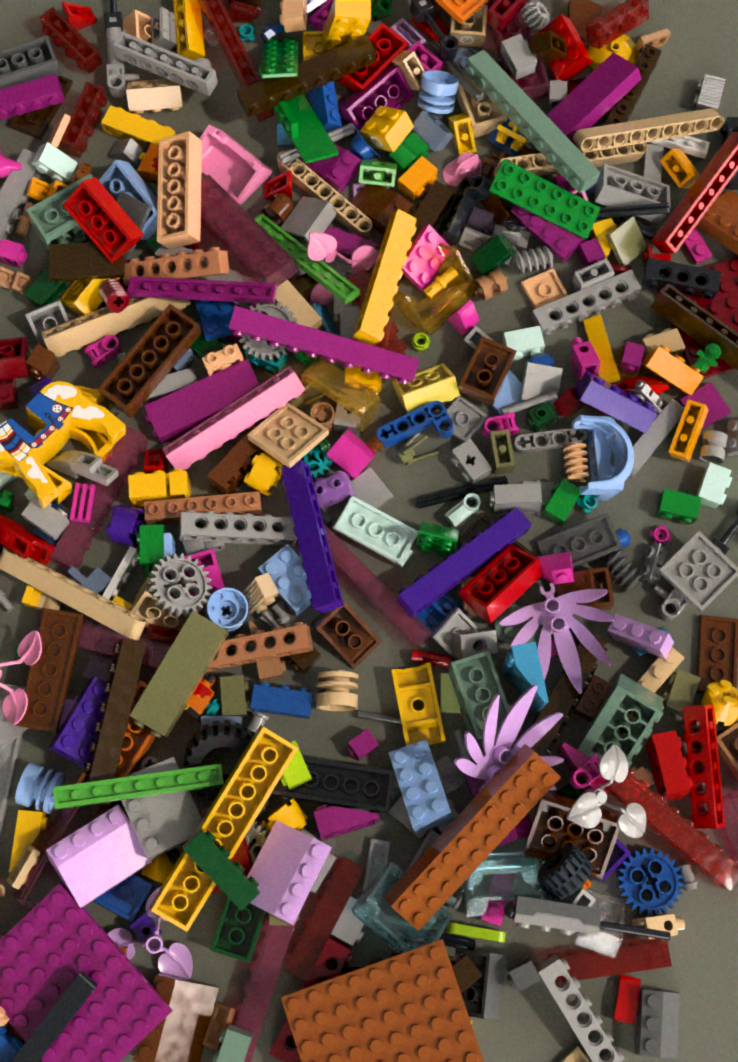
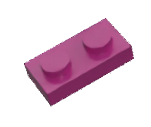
[683,227,712,265]

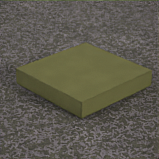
[606,216,647,266]

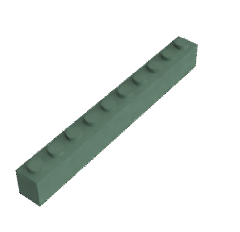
[464,50,600,194]

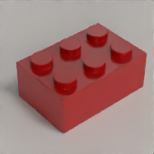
[535,14,593,81]
[645,730,693,803]

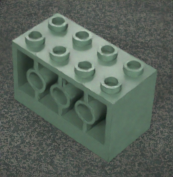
[26,174,93,251]
[448,651,510,744]
[577,674,664,769]

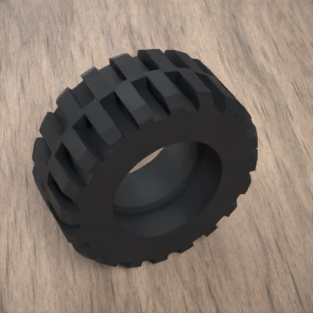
[183,720,253,802]

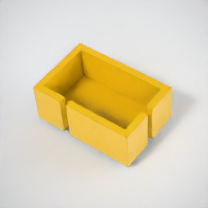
[128,469,191,508]

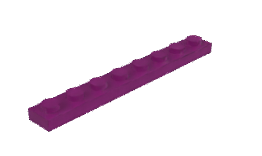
[127,277,277,304]

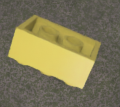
[392,363,460,414]

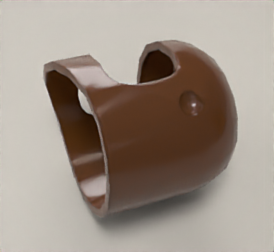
[260,193,294,226]

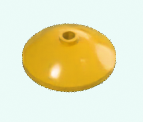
[587,32,639,71]

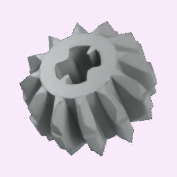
[521,0,550,31]

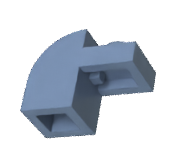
[67,566,112,596]

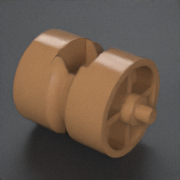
[474,269,508,301]

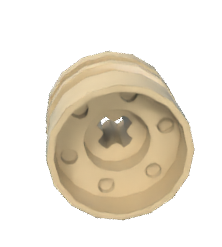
[316,670,359,711]

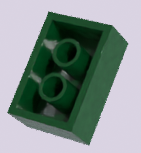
[210,897,267,963]

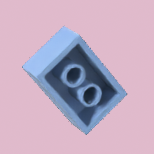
[258,544,312,616]

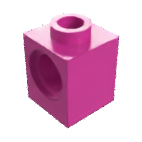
[0,239,27,268]

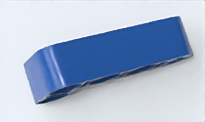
[377,401,454,448]

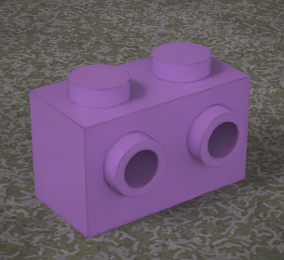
[313,471,355,509]

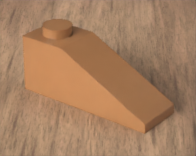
[249,621,286,682]

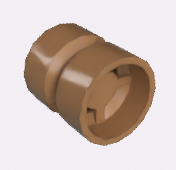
[310,402,335,431]

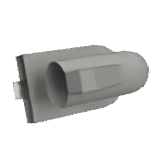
[259,600,290,629]

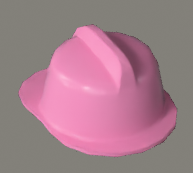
[443,152,483,187]

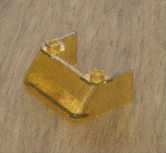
[393,243,477,335]
[301,358,381,432]

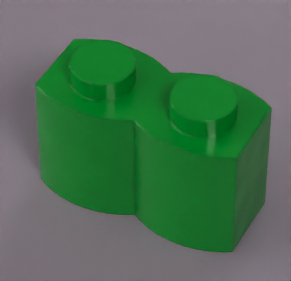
[389,132,429,174]

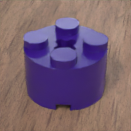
[106,505,146,547]

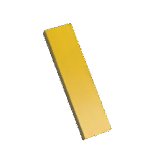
[583,314,621,383]

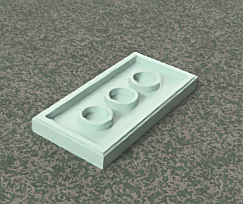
[333,496,419,566]

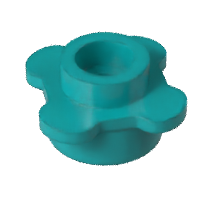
[238,24,255,42]
[577,495,598,514]
[205,698,222,716]

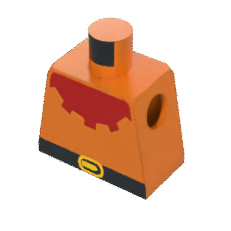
[134,141,159,182]
[184,672,217,722]

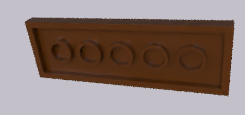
[17,608,84,733]

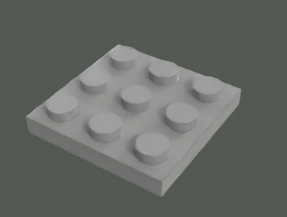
[658,531,738,613]

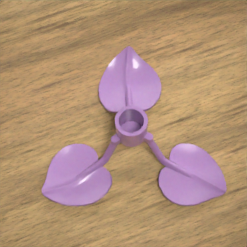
[107,886,193,979]

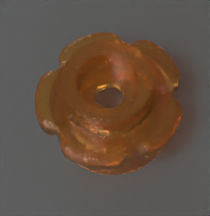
[367,436,384,453]

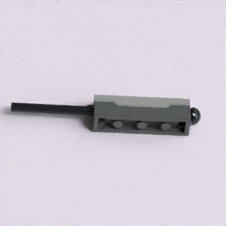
[504,896,671,941]

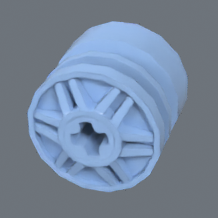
[417,70,459,114]
[205,588,248,633]
[15,763,65,814]

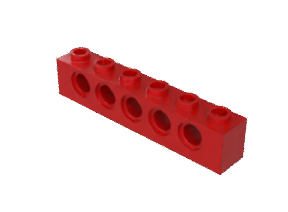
[682,704,725,829]

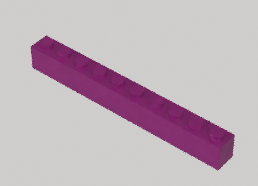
[229,306,420,385]

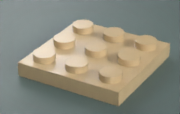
[247,402,329,468]

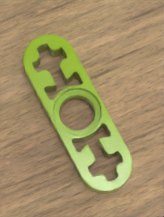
[446,922,506,943]

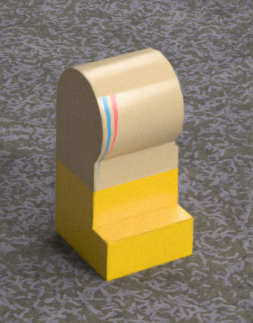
[21,586,62,611]

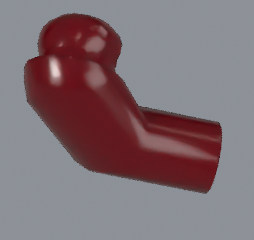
[609,262,632,275]

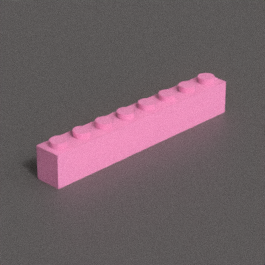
[163,366,306,470]

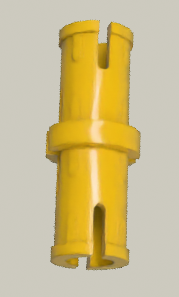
[423,266,458,299]

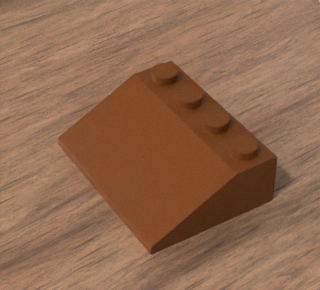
[696,190,738,255]

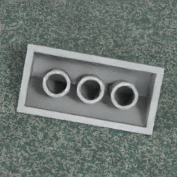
[595,163,671,224]

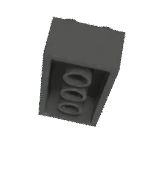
[0,35,62,90]

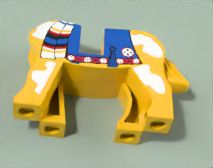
[0,381,126,509]

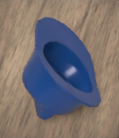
[350,123,380,161]

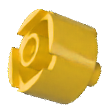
[244,452,284,496]
[700,680,738,726]
[261,798,308,831]

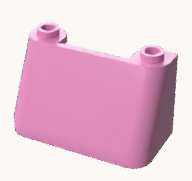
[199,124,273,205]

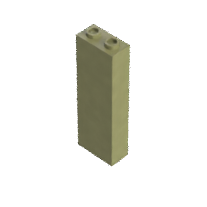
[130,611,229,738]

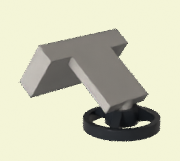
[493,220,530,251]

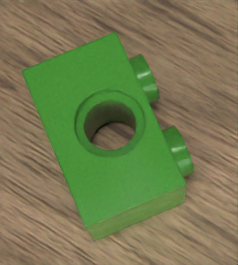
[359,160,397,187]

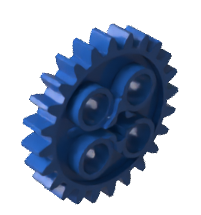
[616,848,684,916]

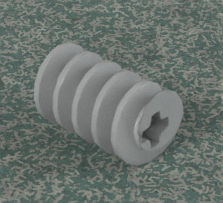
[513,246,553,274]

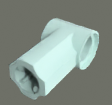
[444,493,481,528]

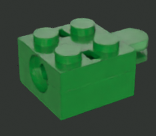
[136,524,167,581]

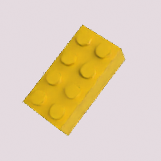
[323,0,371,51]

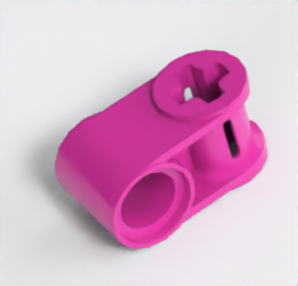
[84,335,122,368]
[482,413,520,439]
[569,753,601,790]

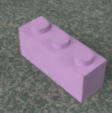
[607,614,674,659]

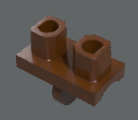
[481,151,506,177]

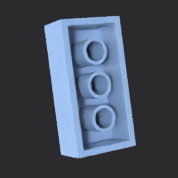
[99,160,158,240]
[388,739,454,833]

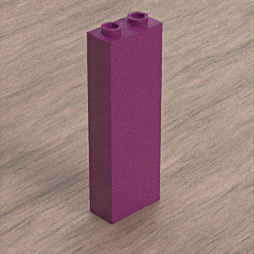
[546,52,642,143]
[144,359,259,444]

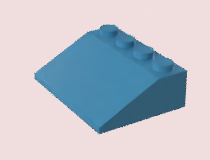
[501,641,549,714]

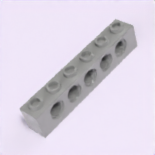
[113,31,218,97]
[531,269,641,335]
[179,510,297,546]
[535,954,625,1062]

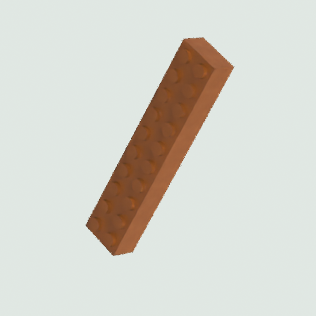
[384,744,561,931]

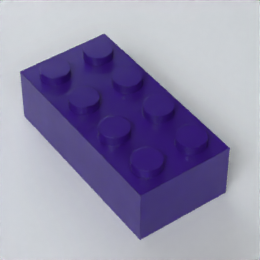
[48,676,105,769]

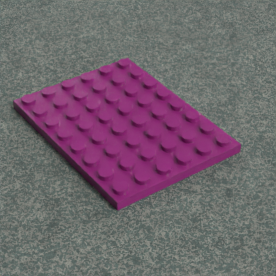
[0,883,173,1062]

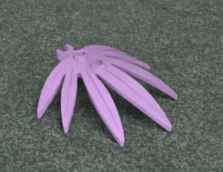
[499,583,615,694]
[454,685,564,793]

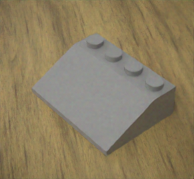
[121,757,203,859]

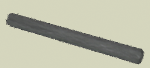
[429,40,484,102]

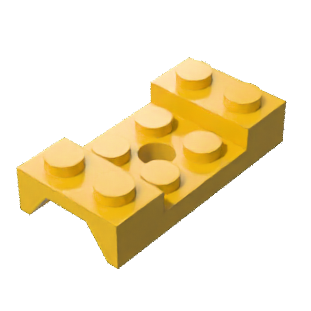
[391,663,446,746]

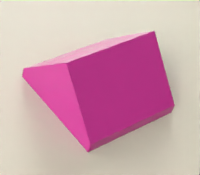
[325,429,377,480]

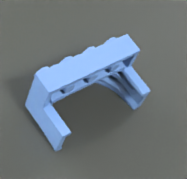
[572,415,634,501]

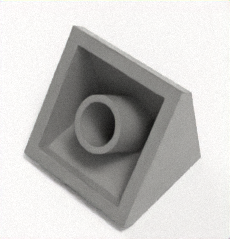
[25,299,69,346]

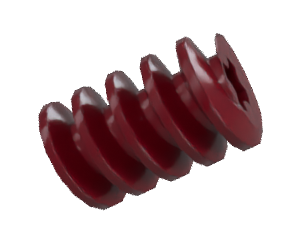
[99,278,130,313]

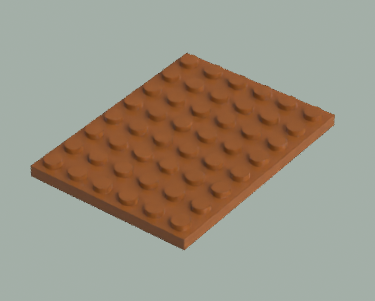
[281,939,484,1062]

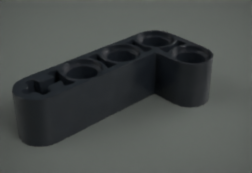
[437,175,493,246]

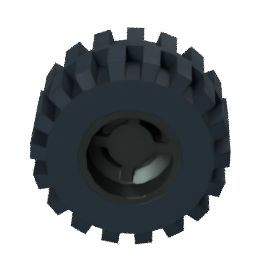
[536,844,593,901]

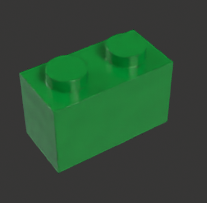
[542,478,580,526]
[656,488,702,525]

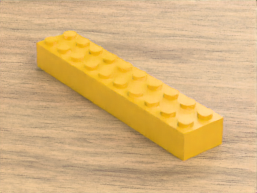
[150,725,298,932]

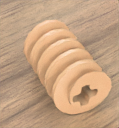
[563,442,589,484]

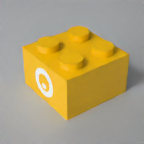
[360,106,414,152]

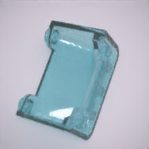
[461,851,550,917]
[351,862,453,954]

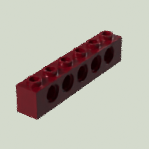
[269,936,353,1062]

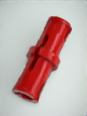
[411,649,451,668]

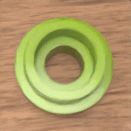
[411,333,430,351]

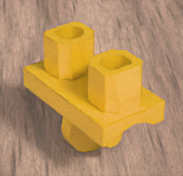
[495,121,529,153]

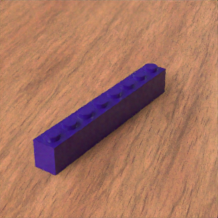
[281,460,344,613]
[397,508,532,619]

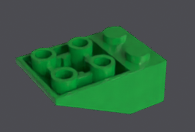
[416,521,459,558]

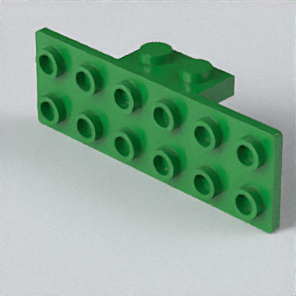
[259,37,298,79]
[272,94,338,163]
[489,159,600,240]

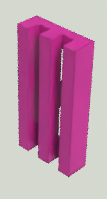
[70,483,96,523]

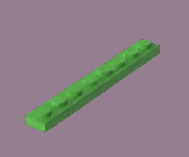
[248,213,360,305]
[53,764,224,810]

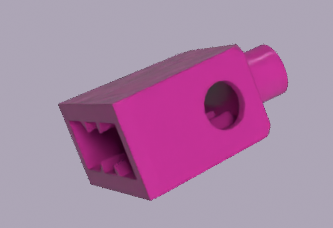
[570,337,601,383]

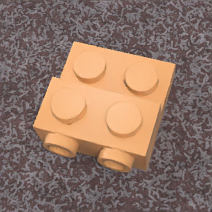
[202,343,243,376]

